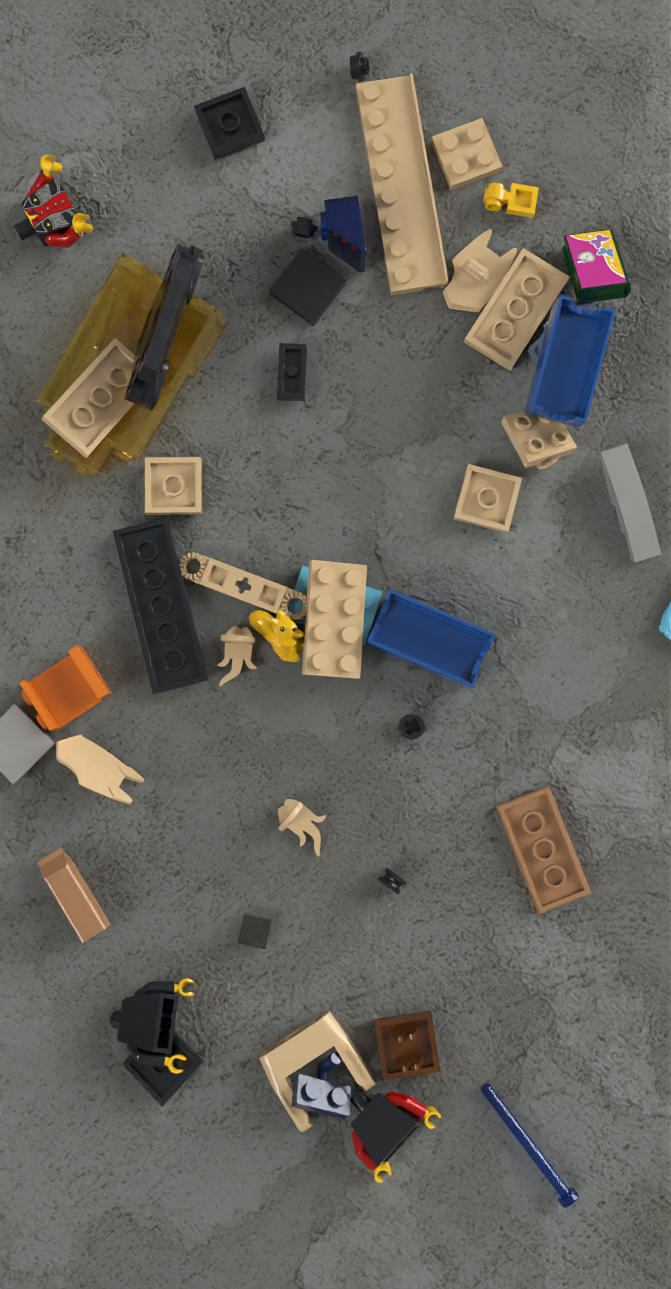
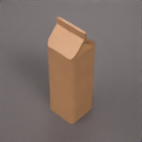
[37,847,111,943]

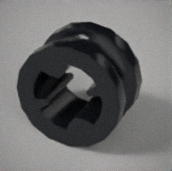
[398,714,425,740]
[378,867,407,895]

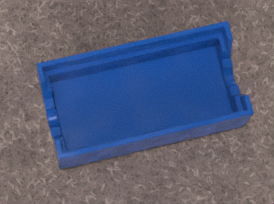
[524,295,616,428]
[366,589,496,689]

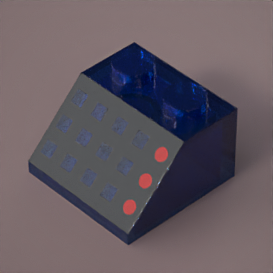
[319,195,366,272]

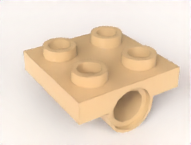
[501,410,577,470]

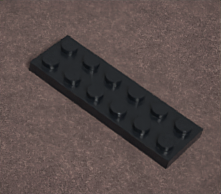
[113,517,209,695]

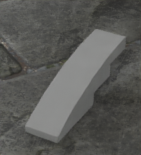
[599,443,661,563]

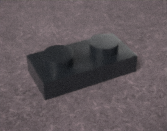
[277,343,307,402]

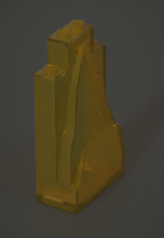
[36,252,228,477]

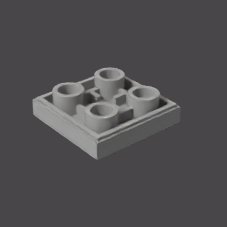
[0,704,56,785]

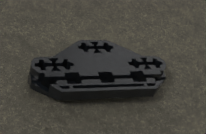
[124,244,205,411]

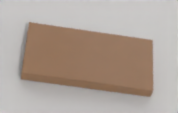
[495,786,592,914]

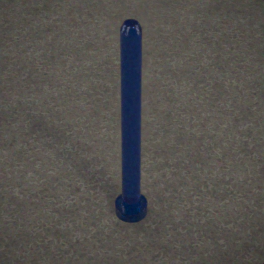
[480,1083,579,1208]

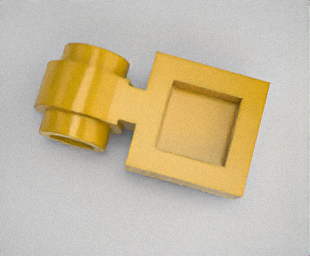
[483,183,539,218]

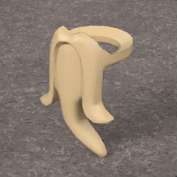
[217,626,257,686]
[278,799,326,856]

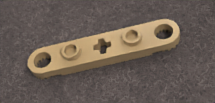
[180,552,307,621]

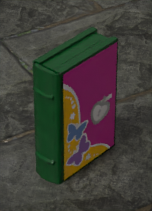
[562,229,631,304]

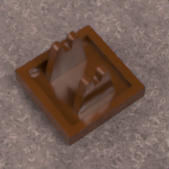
[374,1010,441,1081]

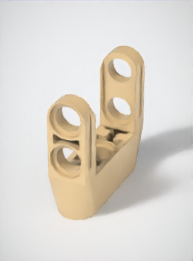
[259,1010,377,1133]

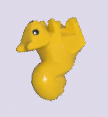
[249,609,304,662]

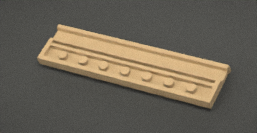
[356,73,448,296]

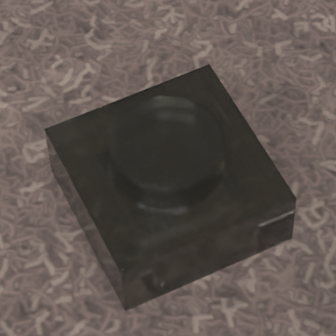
[237,913,272,949]

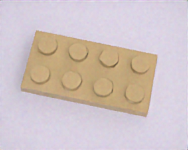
[464,248,570,371]
[41,338,135,458]
[302,560,367,679]

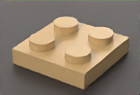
[431,118,502,190]
[145,457,202,515]
[453,464,522,533]

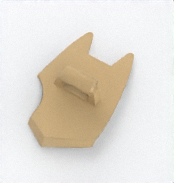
[443,229,517,312]
[56,735,144,804]

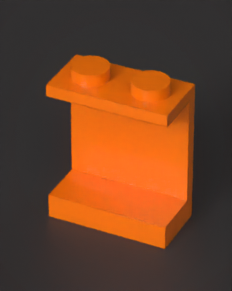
[19,645,113,731]

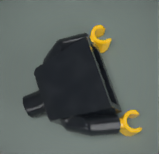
[110,978,195,1074]

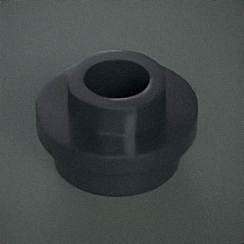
[350,52,370,82]
[290,217,318,238]

